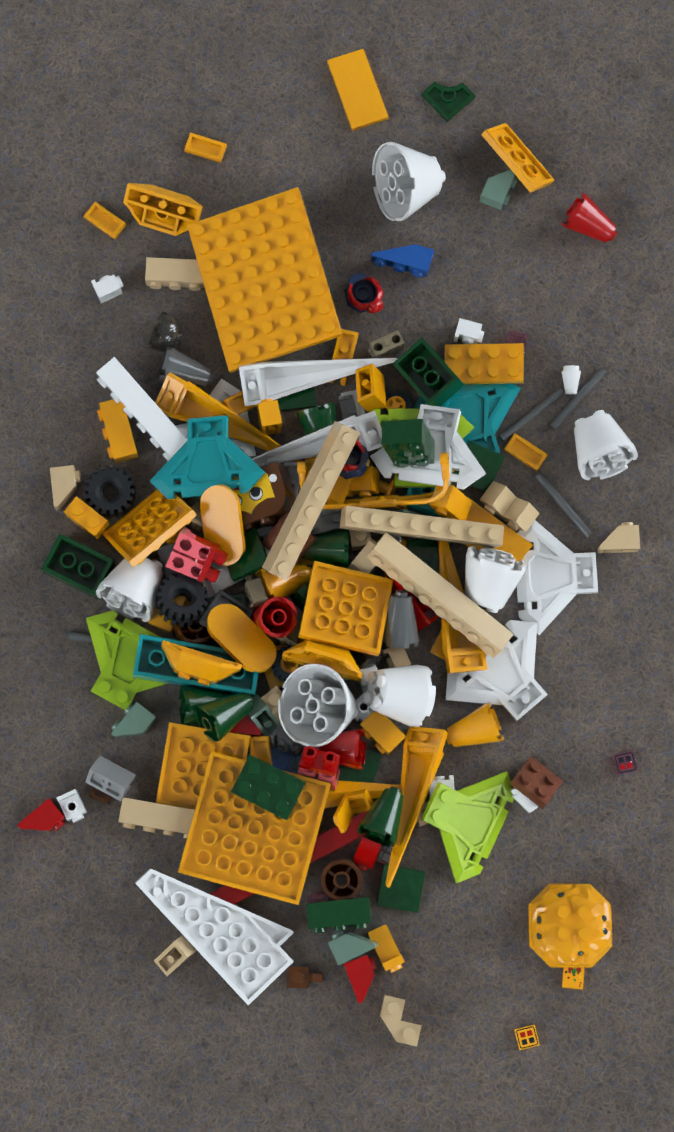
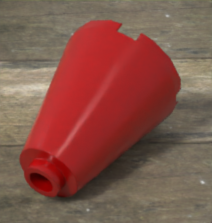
[561,192,617,243]
[252,597,297,638]
[314,728,366,770]

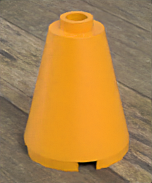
[255,564,312,599]
[446,702,504,747]

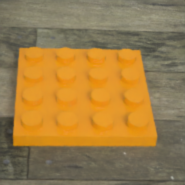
[103,489,196,568]
[298,561,393,656]
[156,722,251,810]

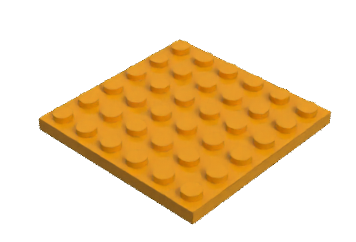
[178,751,331,905]

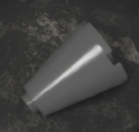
[157,346,213,388]
[381,590,419,648]

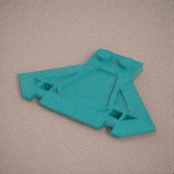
[414,384,521,454]
[150,415,266,499]

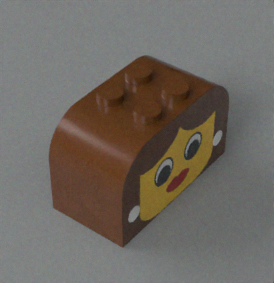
[233,462,296,532]

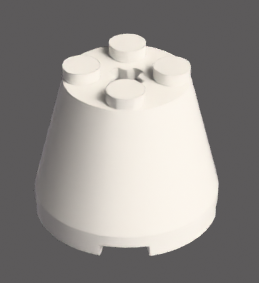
[574,410,638,480]
[464,546,527,613]
[96,558,163,622]
[364,665,436,727]

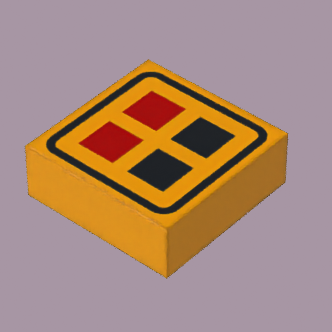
[514,1024,540,1050]

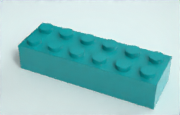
[132,634,258,697]

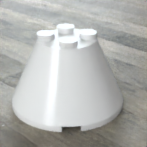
[372,142,446,222]
[278,664,358,747]

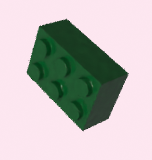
[392,337,465,407]
[381,419,435,468]
[41,534,116,600]
[231,755,306,821]
[306,897,372,933]

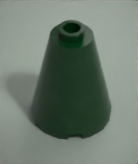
[296,402,336,435]
[302,529,349,568]
[179,685,231,725]
[195,692,254,742]
[357,787,404,847]

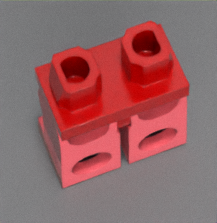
[165,527,228,583]
[298,746,340,791]

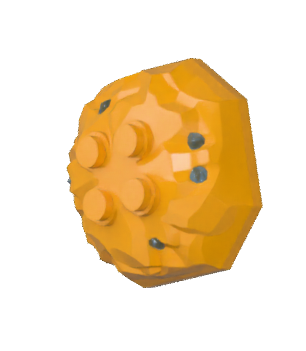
[528,883,612,968]

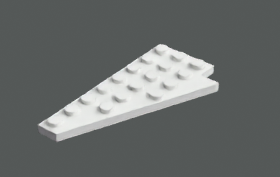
[135,868,294,1005]

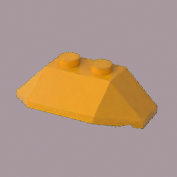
[123,183,203,236]
[161,640,242,686]
[282,640,363,682]

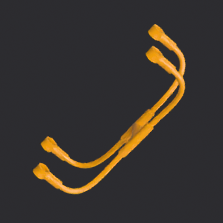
[297,452,454,509]

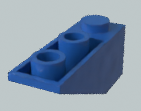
[371,244,434,278]

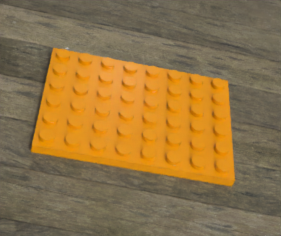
[187,187,343,373]

